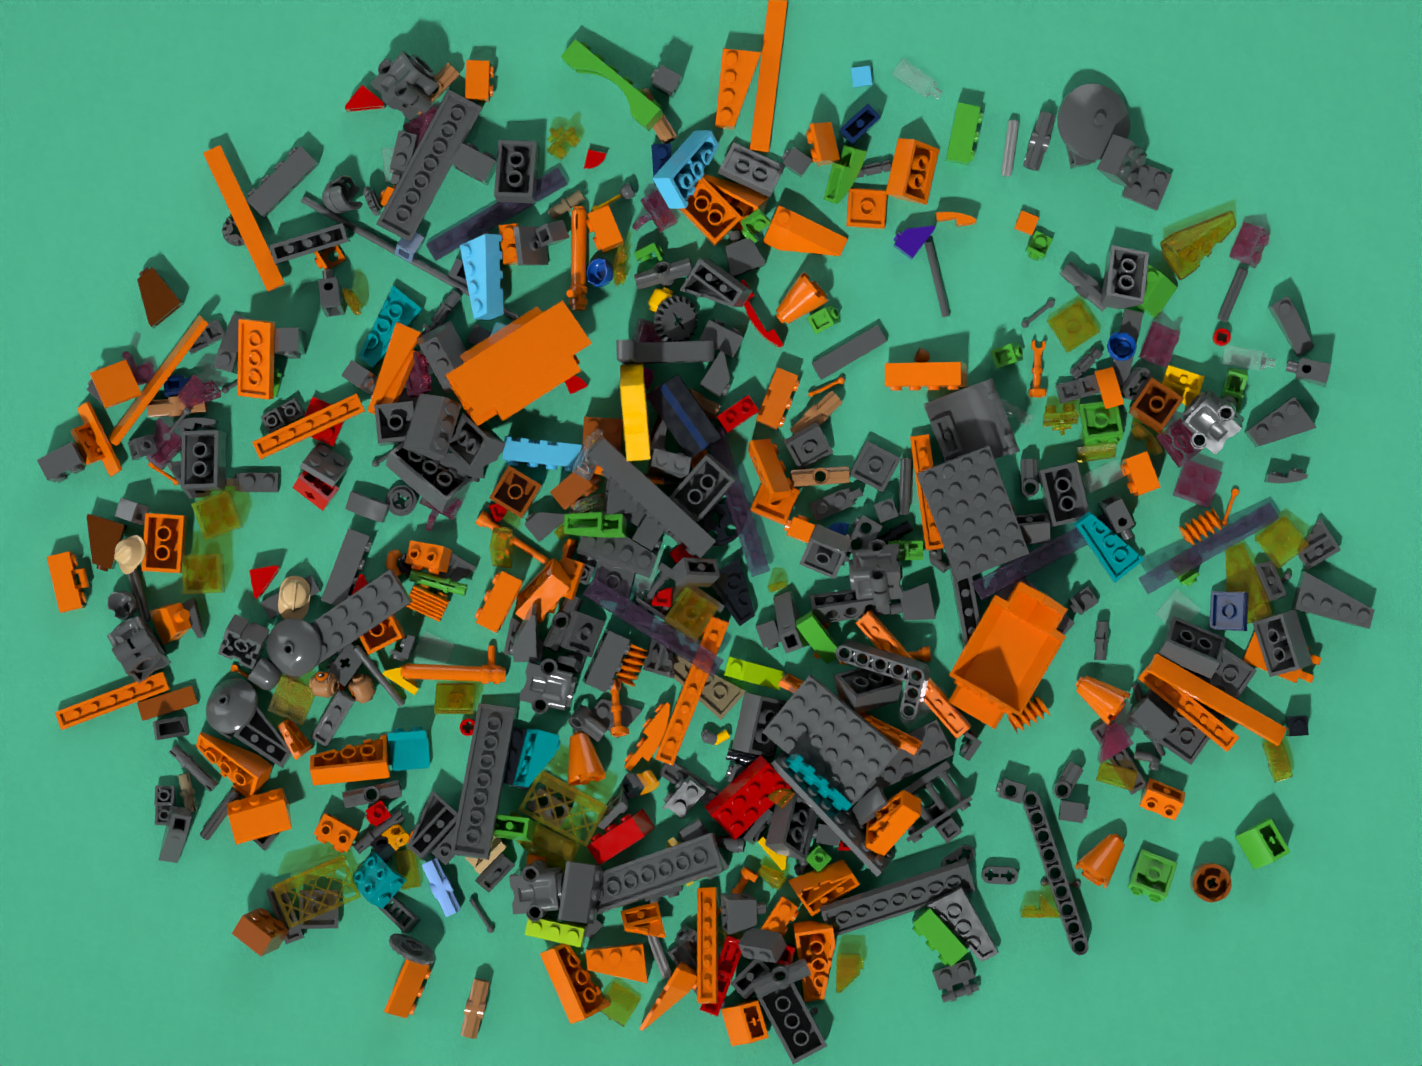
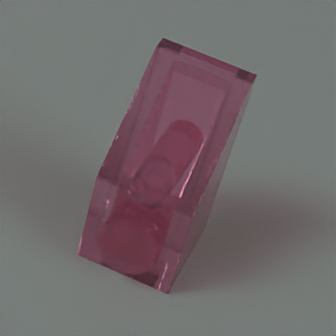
[1097,722,1134,764]

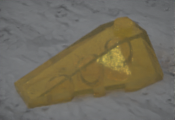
[1160,210,1236,280]
[1225,543,1273,624]
[509,811,581,873]

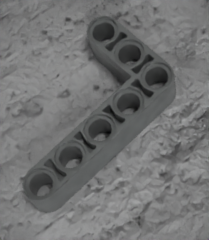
[616,339,715,364]
[836,640,930,720]

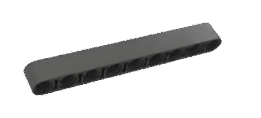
[1022,790,1089,955]

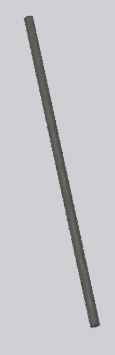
[301,195,521,321]

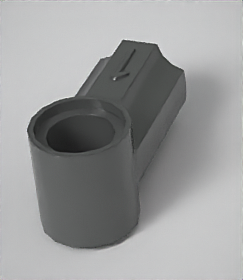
[1020,459,1039,498]
[568,705,608,742]
[1052,761,1084,799]

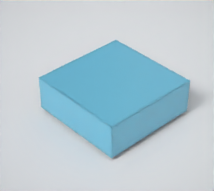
[851,66,872,88]

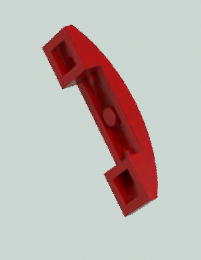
[741,279,784,348]

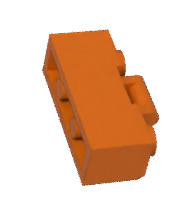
[47,551,89,613]

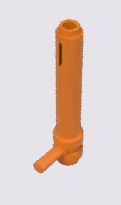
[566,206,588,311]
[401,645,506,684]

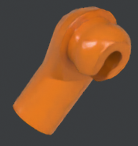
[386,549,402,577]

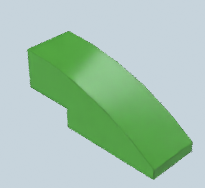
[824,145,867,204]
[1220,367,1248,413]
[564,512,627,538]
[796,611,838,664]

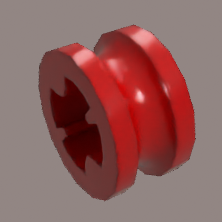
[1212,328,1231,346]
[460,719,475,736]

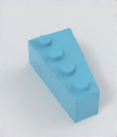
[653,130,719,209]
[460,234,504,320]
[503,436,582,472]

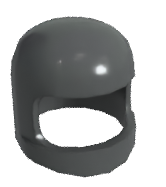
[248,656,282,691]

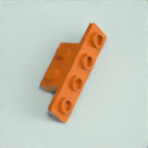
[70,401,122,477]
[548,538,585,614]

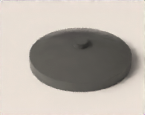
[1057,84,1130,161]

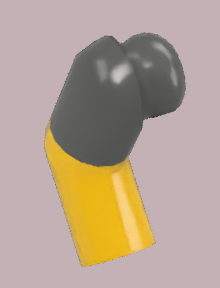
[701,729,730,746]

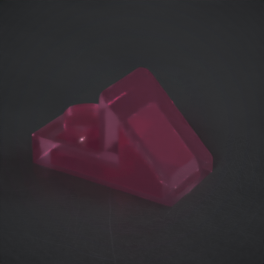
[178,375,221,408]

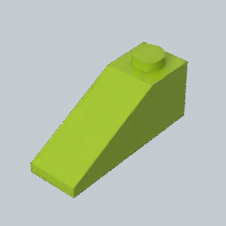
[724,657,784,690]

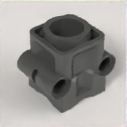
[371,51,440,120]
[1182,389,1244,455]
[849,539,903,606]
[107,616,171,683]
[519,658,577,714]
[509,859,565,921]

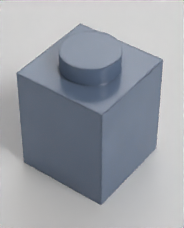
[395,231,425,263]

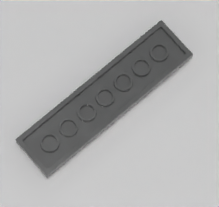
[376,89,483,243]
[285,569,413,683]
[450,703,517,860]
[770,750,896,876]
[596,833,725,915]
[819,859,975,937]

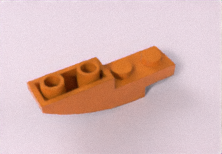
[624,702,670,771]

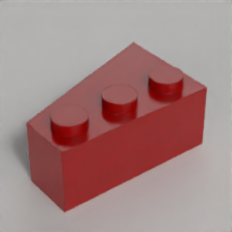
[587,808,655,865]

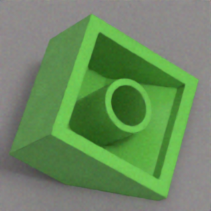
[1137,264,1178,319]

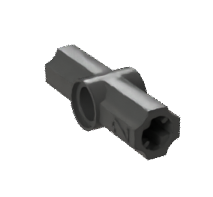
[1023,111,1056,171]
[634,258,693,290]
[1060,261,1107,312]
[543,596,583,653]
[342,780,402,808]
[751,958,811,997]

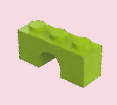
[525,915,588,947]

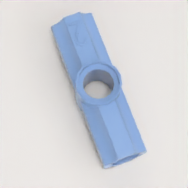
[422,858,461,917]

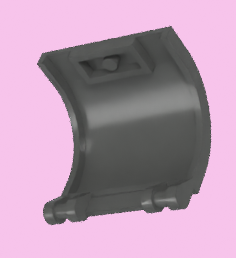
[923,378,1020,462]

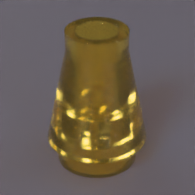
[757,864,787,890]

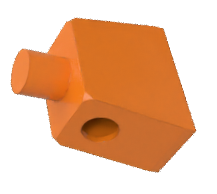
[149,603,191,645]

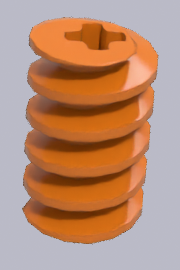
[1178,507,1222,546]
[615,643,648,687]
[1007,696,1050,734]

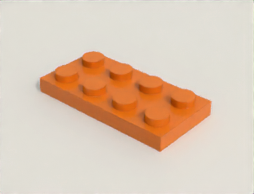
[237,319,275,399]

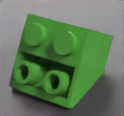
[1234,817,1290,870]

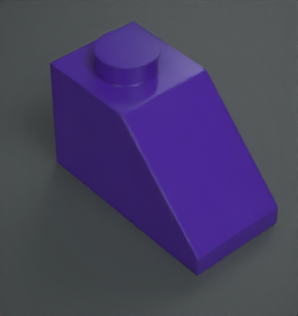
[893,225,936,260]

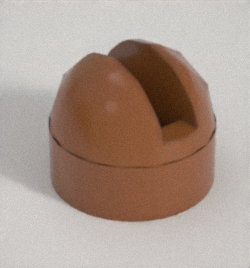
[914,347,930,363]

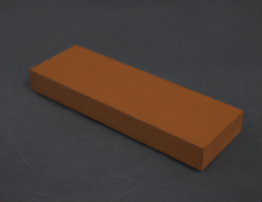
[137,685,198,721]

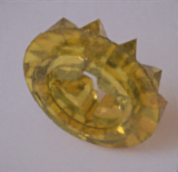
[342,287,363,316]

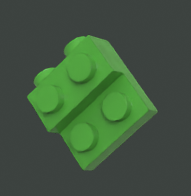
[1079,401,1123,448]
[1127,849,1178,903]

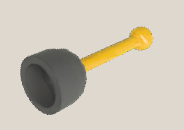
[592,182,636,212]

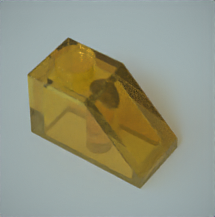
[489,527,514,568]
[836,953,864,993]

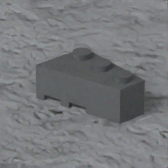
[233,706,292,768]

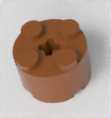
[1190,862,1232,903]

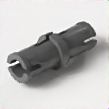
[1094,621,1109,660]

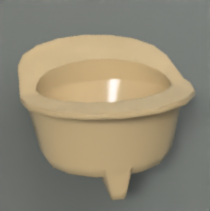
[114,535,146,574]
[278,576,310,620]

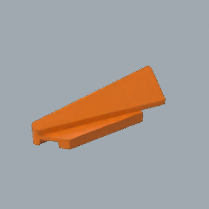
[368,322,422,415]

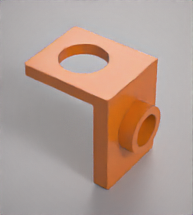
[314,245,346,270]

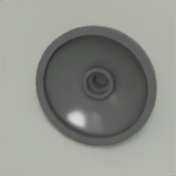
[267,618,322,676]
[206,678,258,734]

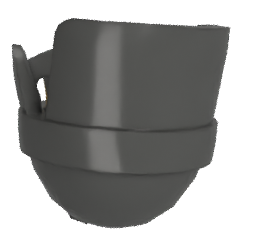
[322,175,363,214]

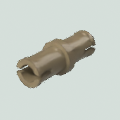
[547,189,585,221]
[178,773,197,812]

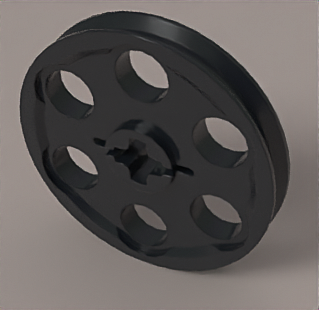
[701,491,746,546]

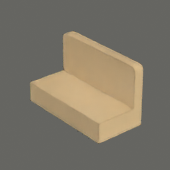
[465,837,507,875]

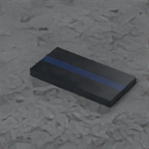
[646,374,722,458]

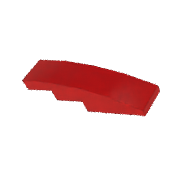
[699,935,742,1017]

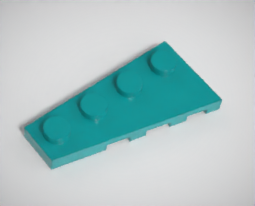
[359,285,423,369]
[1074,512,1145,582]
[786,754,852,811]

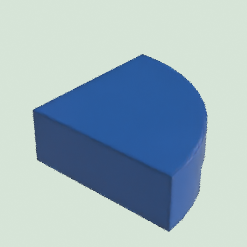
[828,522,849,535]

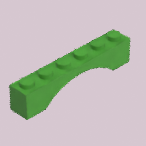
[560,39,663,131]

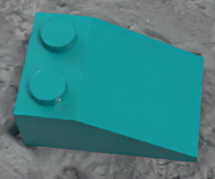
[513,729,561,787]

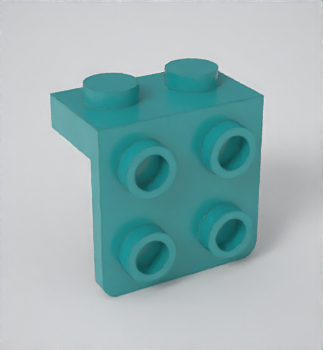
[387,726,430,771]
[351,852,407,909]

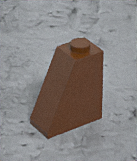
[137,267,184,328]
[87,514,128,572]

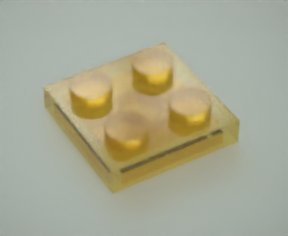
[1046,300,1100,353]
[1254,515,1309,569]
[267,675,315,725]

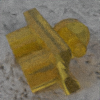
[547,126,581,161]
[1043,404,1079,436]

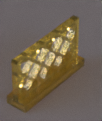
[518,770,608,847]
[271,855,361,928]

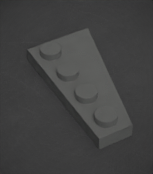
[928,886,999,962]

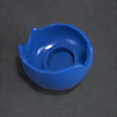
[587,258,614,287]
[1107,332,1137,361]

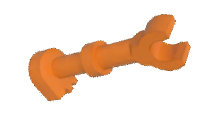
[1028,341,1046,398]
[610,679,629,737]
[718,866,758,916]

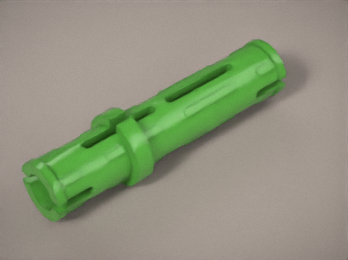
[409,569,468,597]

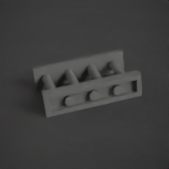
[636,563,725,645]
[887,761,972,843]

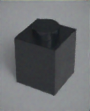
[1284,715,1309,736]

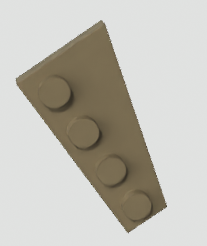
[673,655,746,720]

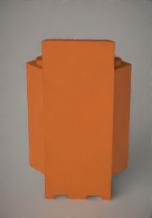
[446,300,592,426]
[948,582,1068,729]

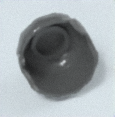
[107,591,138,620]

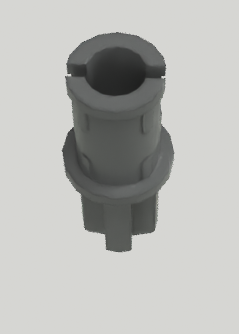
[431,290,462,326]

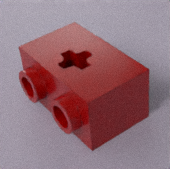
[717,395,759,433]
[292,470,339,511]

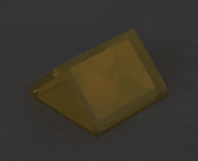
[434,683,475,714]

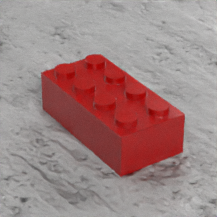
[705,755,791,840]

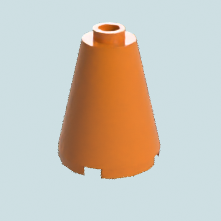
[776,272,829,324]
[1075,676,1131,725]
[568,731,606,785]
[1075,833,1125,888]

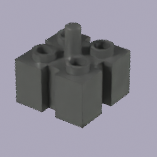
[218,614,270,670]

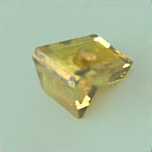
[1020,893,1060,918]

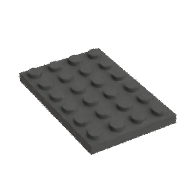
[916,445,1029,582]
[1127,648,1257,765]
[763,674,900,807]

